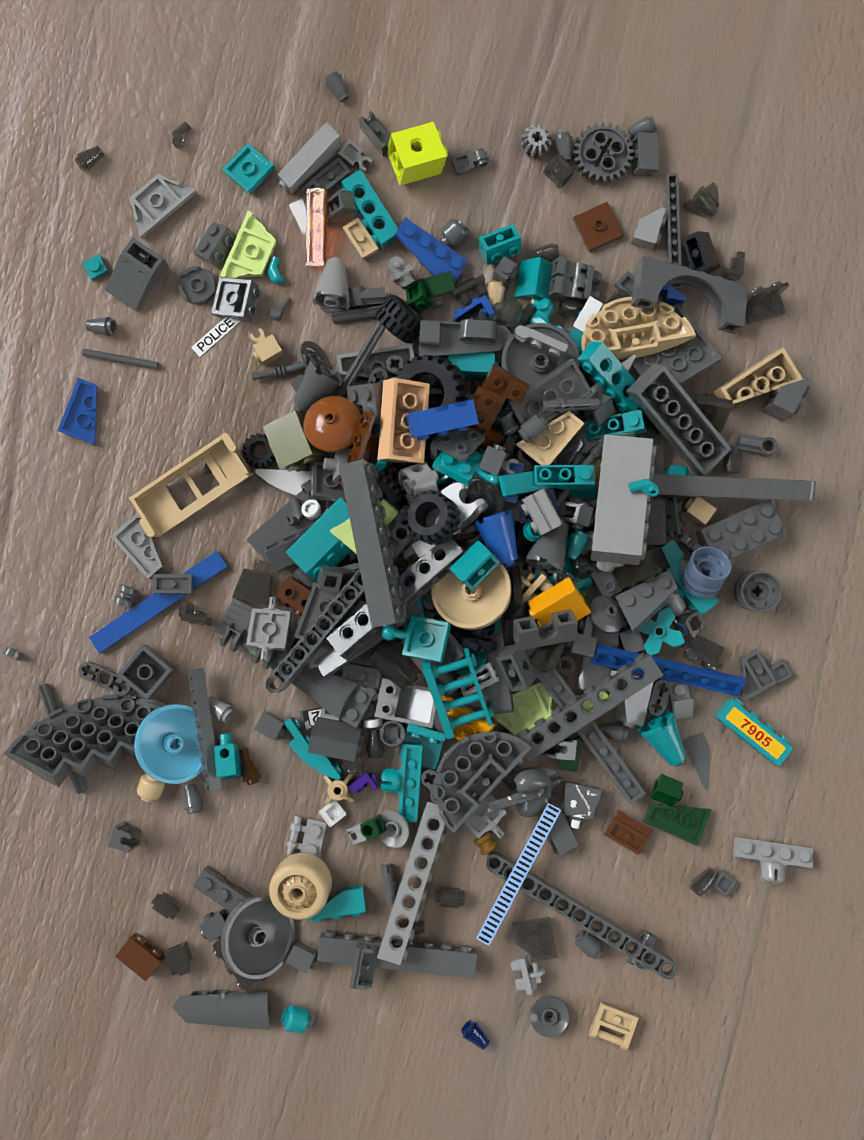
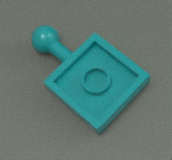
[432,451,501,489]
[381,616,451,663]

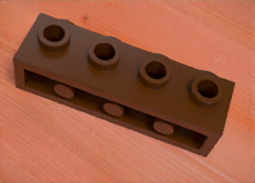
[276,576,311,616]

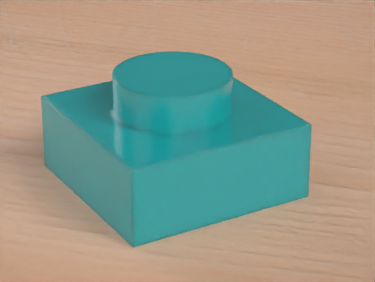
[82,254,109,281]

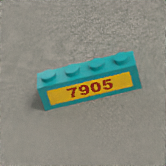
[713,698,794,767]

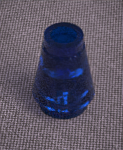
[461,1020,490,1050]

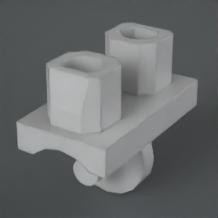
[388,257,415,288]
[511,953,545,995]

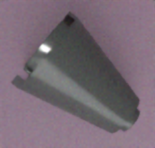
[293,358,343,412]
[525,518,568,574]

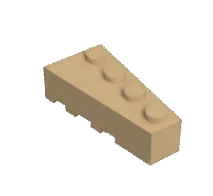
[713,347,803,407]

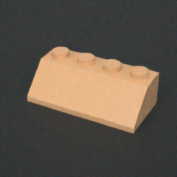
[377,378,430,463]

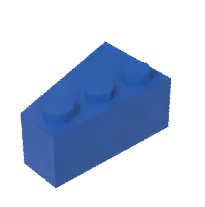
[406,399,479,441]

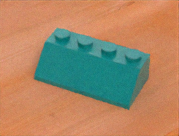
[286,497,352,582]

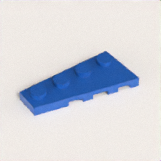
[395,217,468,293]

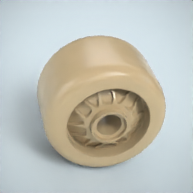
[269,853,332,920]

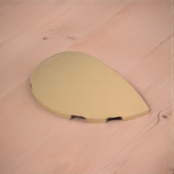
[581,297,696,360]

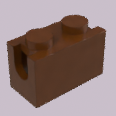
[115,933,165,981]

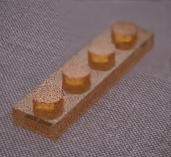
[306,187,327,267]

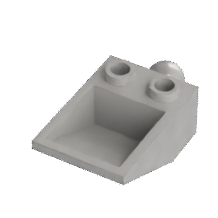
[367,678,436,728]

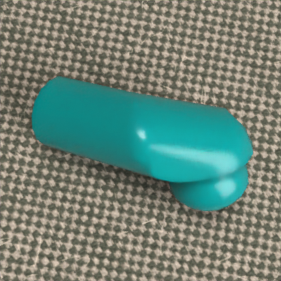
[267,257,284,285]
[628,479,659,497]

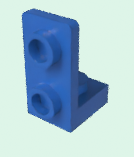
[453,295,498,322]

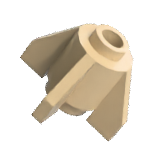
[323,772,355,804]

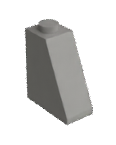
[611,670,653,728]

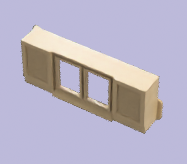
[129,433,253,537]

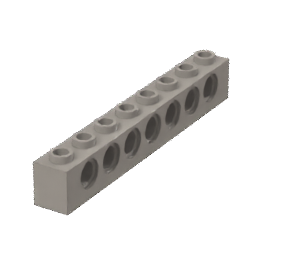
[377,801,446,965]

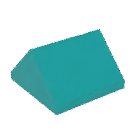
[515,257,553,301]

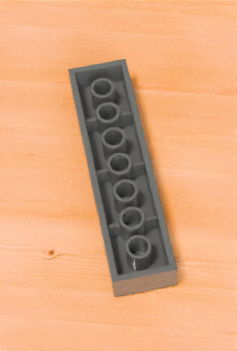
[339,459,407,628]

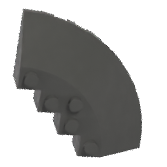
[4,694,169,787]

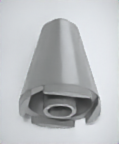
[312,257,350,313]

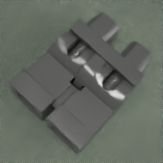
[548,256,602,304]

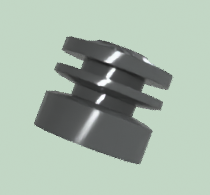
[734,571,782,612]

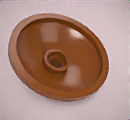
[303,396,361,452]

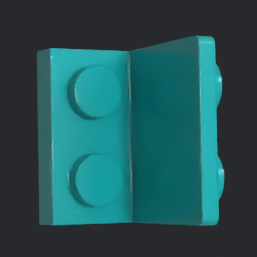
[399,723,446,770]

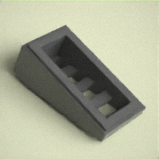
[318,190,355,225]

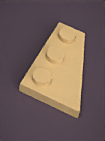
[516,411,584,465]

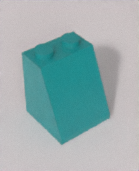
[448,352,498,381]

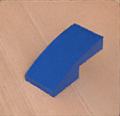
[659,285,686,307]

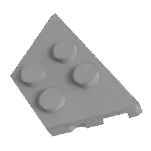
[129,174,197,239]

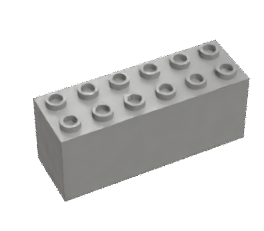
[591,434,656,565]

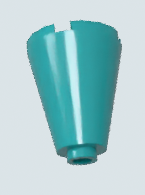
[638,710,686,766]

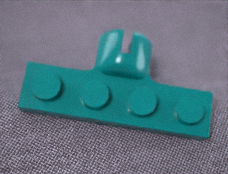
[381,742,423,822]

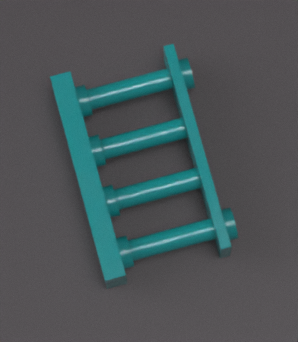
[422,648,494,739]

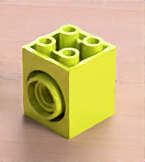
[387,122,448,186]

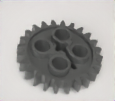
[573,122,634,184]

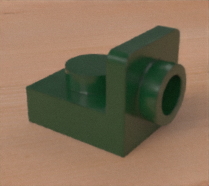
[405,279,433,314]

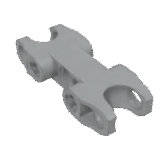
[399,480,489,561]

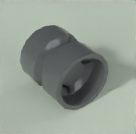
[380,720,406,746]

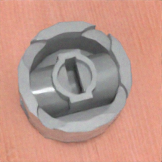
[398,461,439,503]

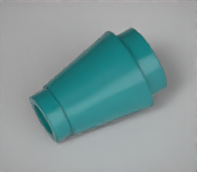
[565,530,590,560]

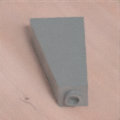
[278,122,341,195]

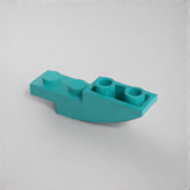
[284,717,343,780]

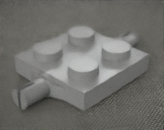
[246,597,292,662]
[464,793,507,839]

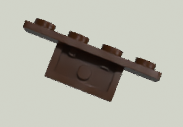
[341,411,379,487]

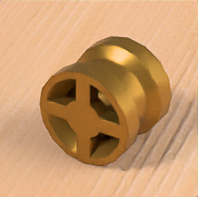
[473,831,498,855]

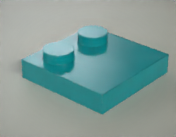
[222,143,275,195]

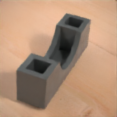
[317,564,363,593]

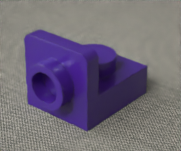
[348,771,379,794]

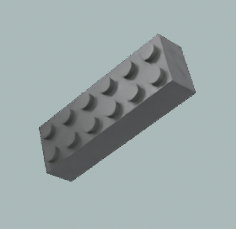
[626,363,731,476]

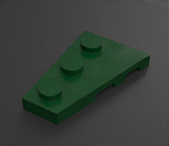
[643,804,711,846]

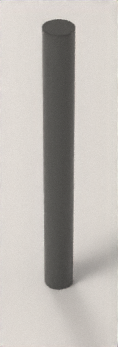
[82,349,159,369]

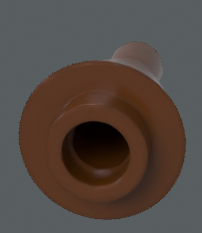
[240,748,261,785]

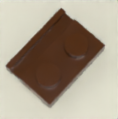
[604,810,653,855]

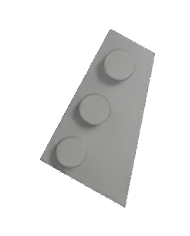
[110,512,164,580]

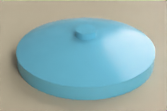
[134,704,203,784]

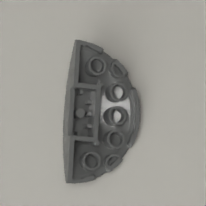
[434,731,532,833]

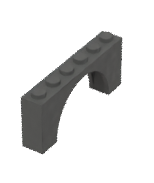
[631,256,748,334]

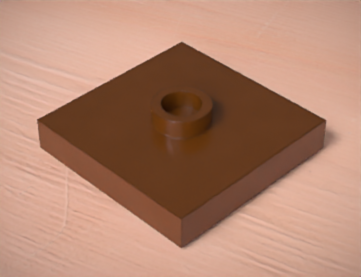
[573,202,624,252]

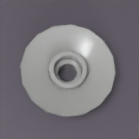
[379,810,410,848]

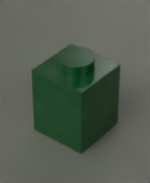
[651,774,684,807]

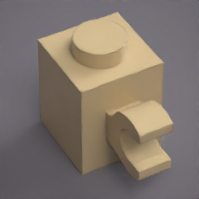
[250,328,284,366]

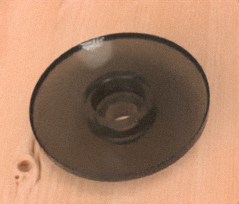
[468,480,504,516]

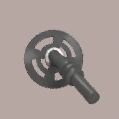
[252,341,329,380]

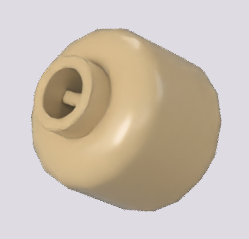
[137,774,165,802]

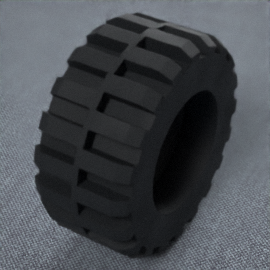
[396,355,468,406]

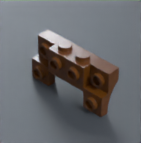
[468,364,530,449]

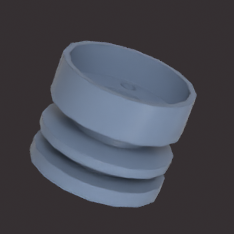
[681,546,732,599]

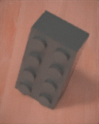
[696,499,787,559]

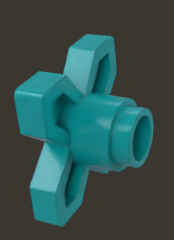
[639,607,684,656]

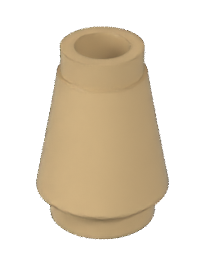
[486,281,505,310]

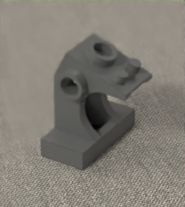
[551,489,595,531]

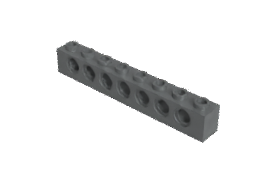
[327,537,465,660]
[517,653,663,761]

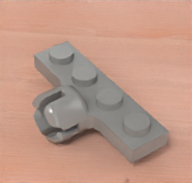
[733,837,813,884]

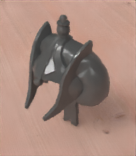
[488,767,565,817]

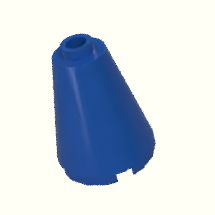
[474,510,518,567]

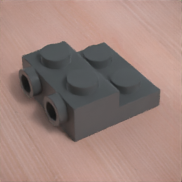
[211,277,260,322]

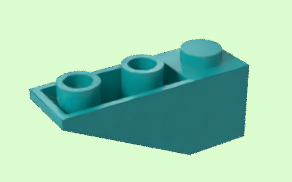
[584,410,647,441]
[534,465,595,491]
[307,884,367,923]

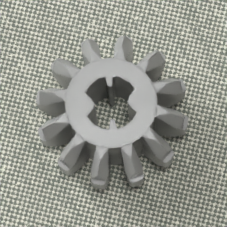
[521,124,552,158]

